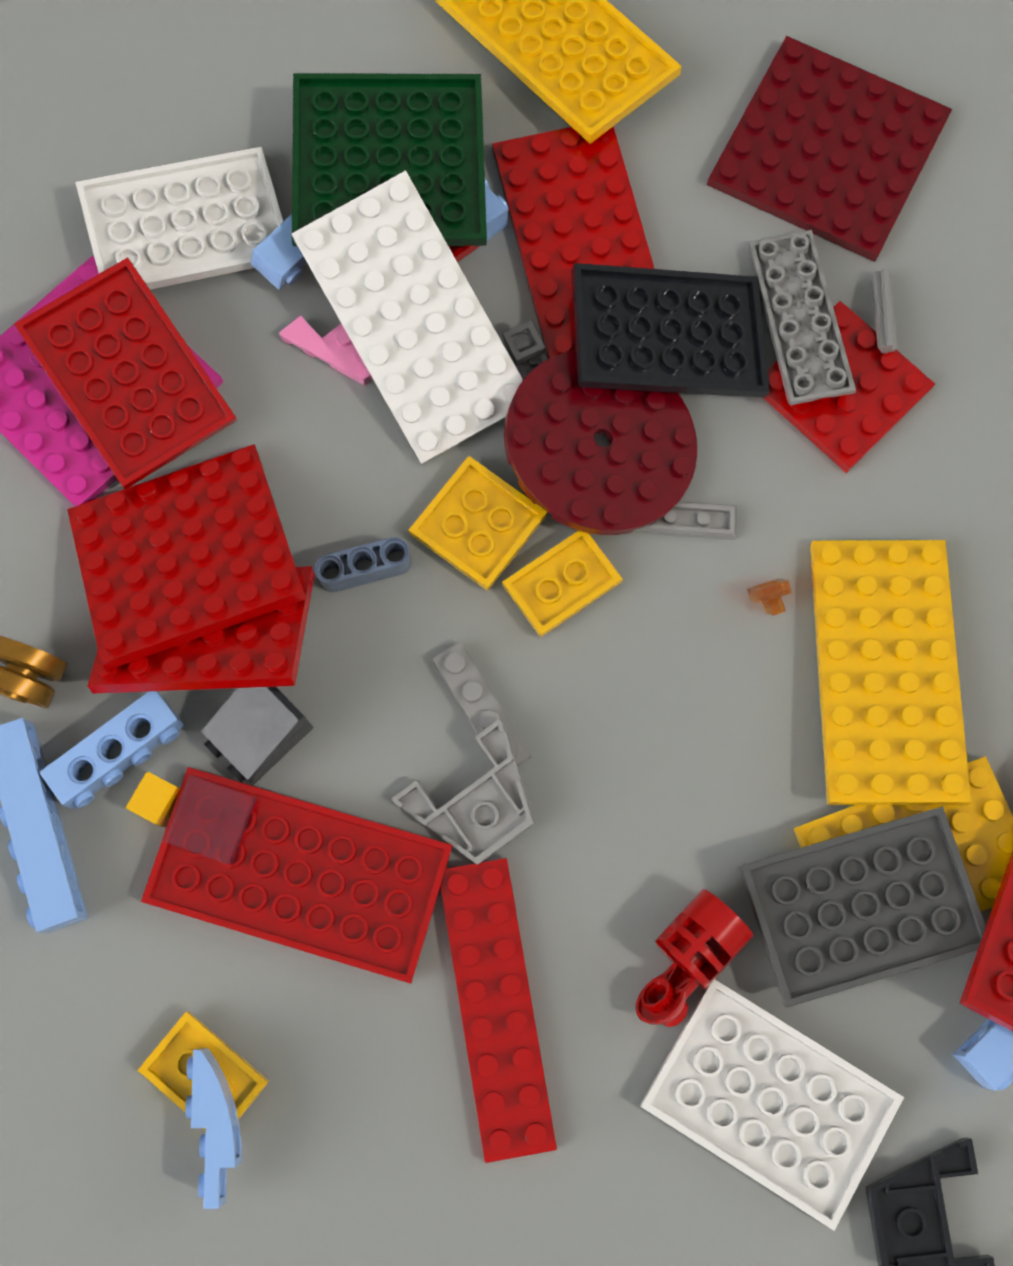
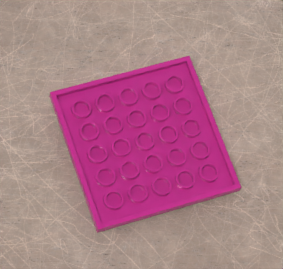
[0,256,223,507]

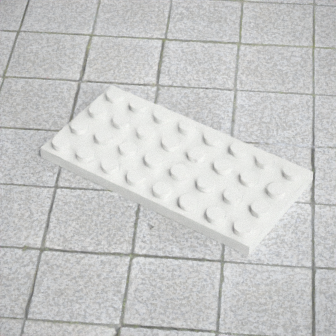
[291,171,523,465]

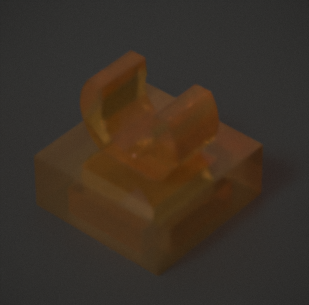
[747,578,792,616]

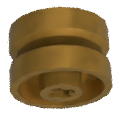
[0,636,68,709]

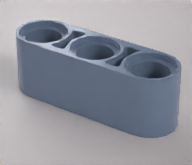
[314,537,412,592]

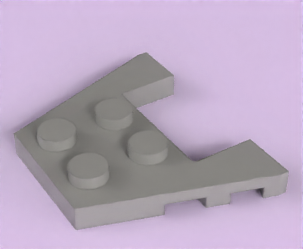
[391,719,535,865]

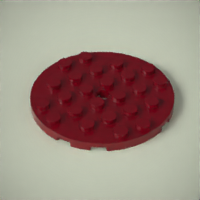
[504,350,697,535]

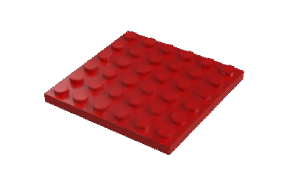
[67,444,307,671]

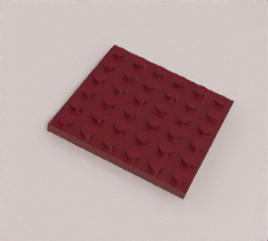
[707,35,952,262]

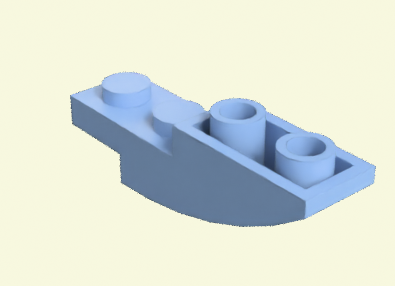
[185,1048,242,1209]

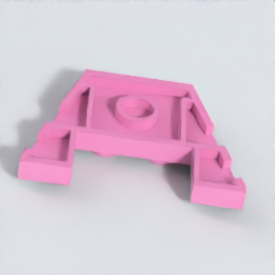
[279,316,372,385]

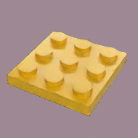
[408,456,547,591]

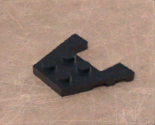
[865,1137,995,1266]

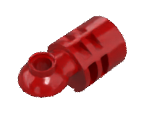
[636,889,754,1027]

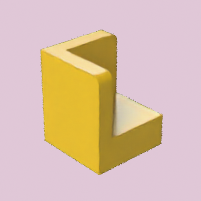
[126,772,180,828]

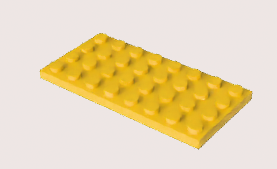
[434,0,682,144]
[810,540,971,805]

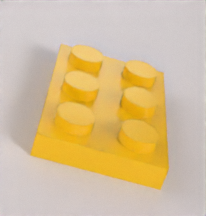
[502,531,623,638]
[137,1011,270,1131]

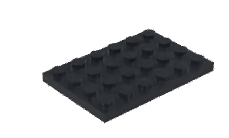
[571,263,770,398]

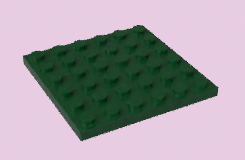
[292,73,487,246]

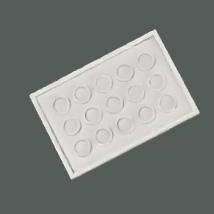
[75,146,284,290]
[640,980,904,1231]

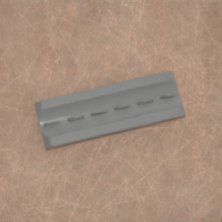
[749,230,856,405]

